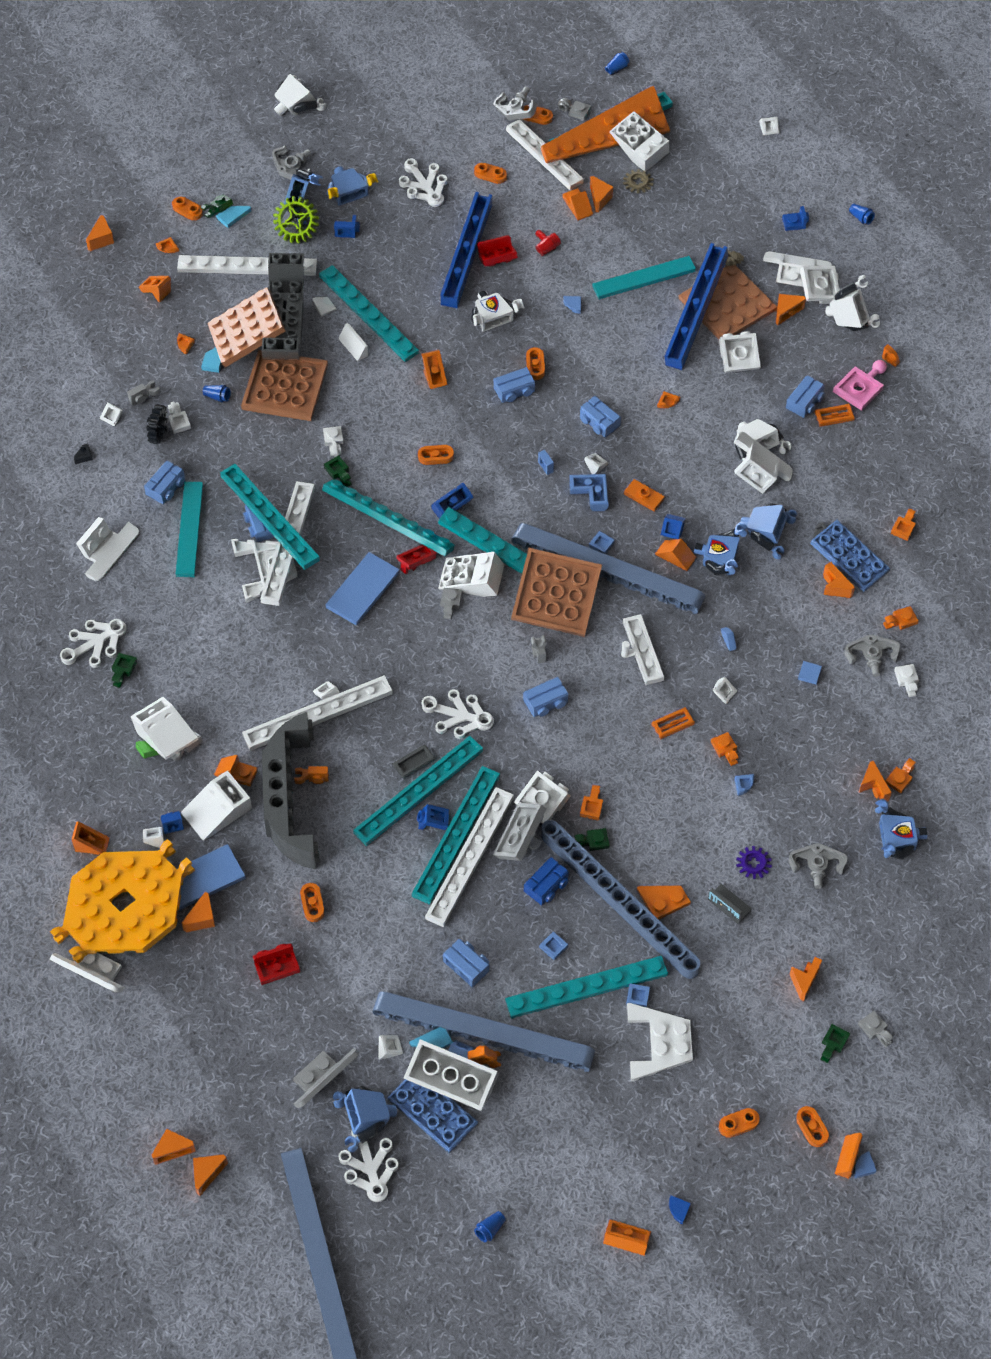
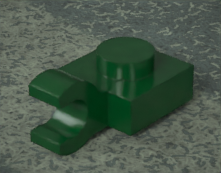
[201,194,233,218]
[323,455,352,487]
[112,653,137,688]
[574,828,610,851]
[820,1024,850,1063]

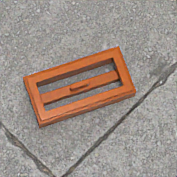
[815,404,855,427]
[651,707,695,740]

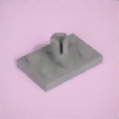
[493,803,547,861]

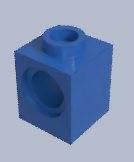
[660,514,686,539]

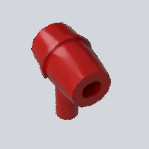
[535,230,561,256]

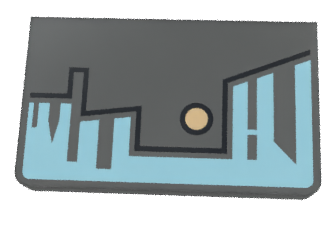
[708,884,752,924]

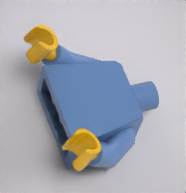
[327,166,378,206]

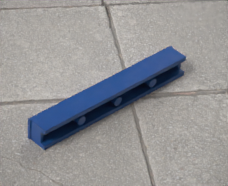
[440,192,493,308]
[665,243,728,370]

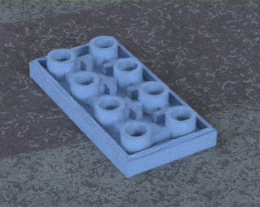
[810,520,890,592]
[326,552,400,626]
[176,844,246,911]
[388,1079,478,1153]

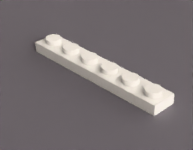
[506,119,583,190]

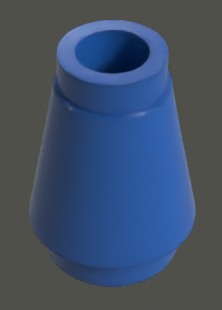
[605,52,630,75]
[849,203,875,225]
[203,385,231,403]
[474,1211,506,1242]

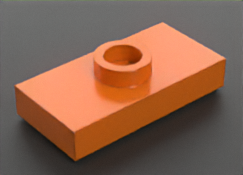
[624,479,665,512]

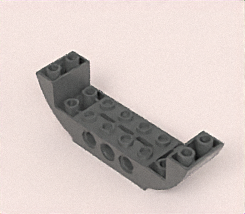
[262,253,304,360]
[262,712,320,869]

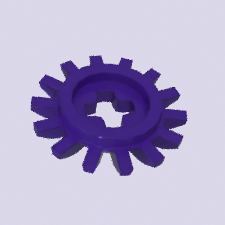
[736,846,772,879]

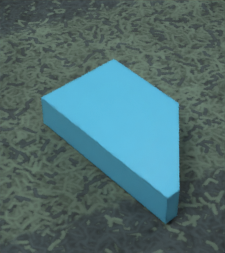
[216,206,251,228]
[201,347,222,373]
[409,1027,453,1048]

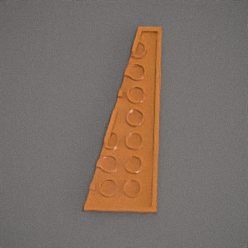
[541,86,670,163]

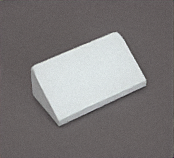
[339,323,368,361]

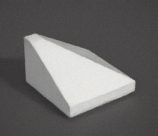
[759,117,779,135]
[312,297,337,317]
[100,402,123,426]
[584,453,609,474]
[713,677,737,704]
[313,681,340,700]
[143,827,164,848]
[378,1035,403,1060]

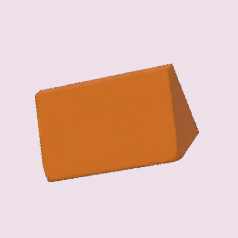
[835,1133,863,1179]
[603,1220,651,1256]

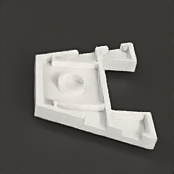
[231,539,297,603]
[627,1003,693,1081]

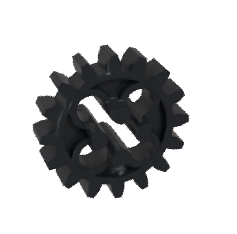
[146,404,169,444]

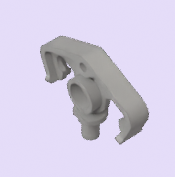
[493,86,537,120]
[272,145,312,180]
[844,635,900,677]
[788,843,847,889]

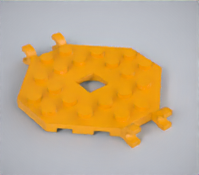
[50,839,195,963]

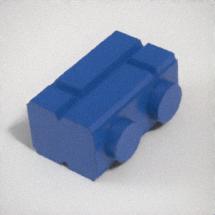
[431,483,474,519]
[524,857,569,906]

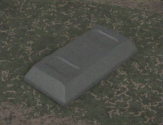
[392,744,435,778]

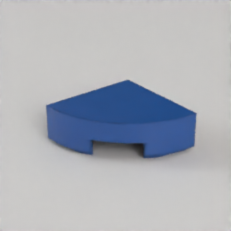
[669,1195,691,1225]

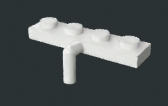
[621,614,664,685]

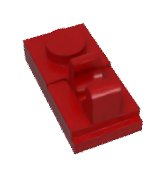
[396,544,437,574]

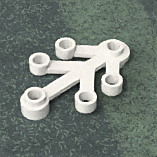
[399,158,447,207]
[60,619,127,668]
[422,689,494,739]
[339,1131,398,1202]

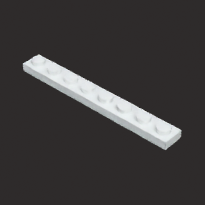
[177,255,317,276]
[260,481,315,606]
[242,675,392,751]
[425,787,514,927]

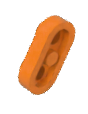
[523,105,553,125]
[474,163,507,184]
[172,196,203,220]
[526,347,545,380]
[418,445,454,465]
[300,883,324,922]
[796,1106,829,1147]
[719,1108,760,1138]

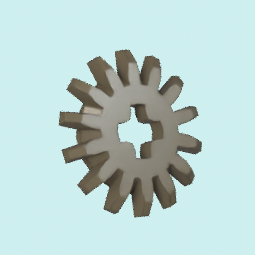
[623,169,653,194]
[725,250,744,266]

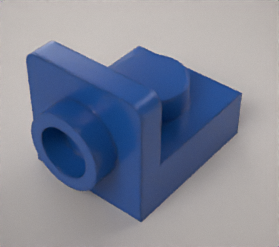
[782,206,809,231]
[334,215,360,238]
[417,804,449,830]
[161,811,184,834]

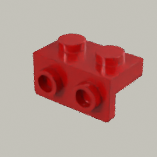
[477,235,518,267]
[253,943,300,985]

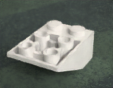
[610,111,669,171]
[438,552,505,597]
[131,697,198,760]
[181,770,252,841]

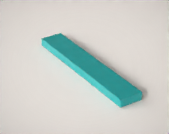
[592,256,696,299]
[176,482,203,577]

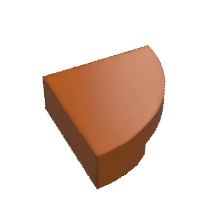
[156,237,179,253]
[177,333,195,354]
[882,344,900,367]
[657,391,680,408]

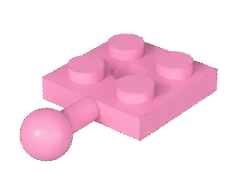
[833,360,887,411]

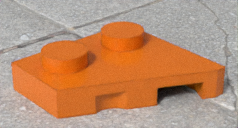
[637,886,691,920]

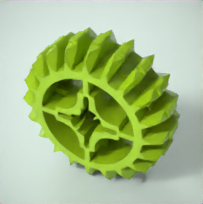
[273,196,320,244]

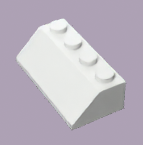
[404,1039,499,1111]

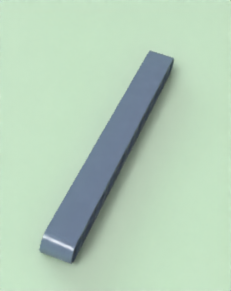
[511,523,705,614]
[541,820,700,979]
[372,992,595,1072]
[281,1148,357,1359]

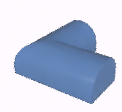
[569,474,609,511]

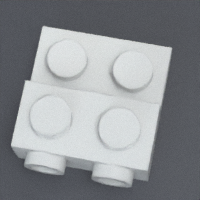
[800,266,840,304]
[719,331,761,373]
[514,771,571,824]

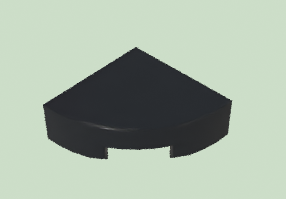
[74,443,93,464]

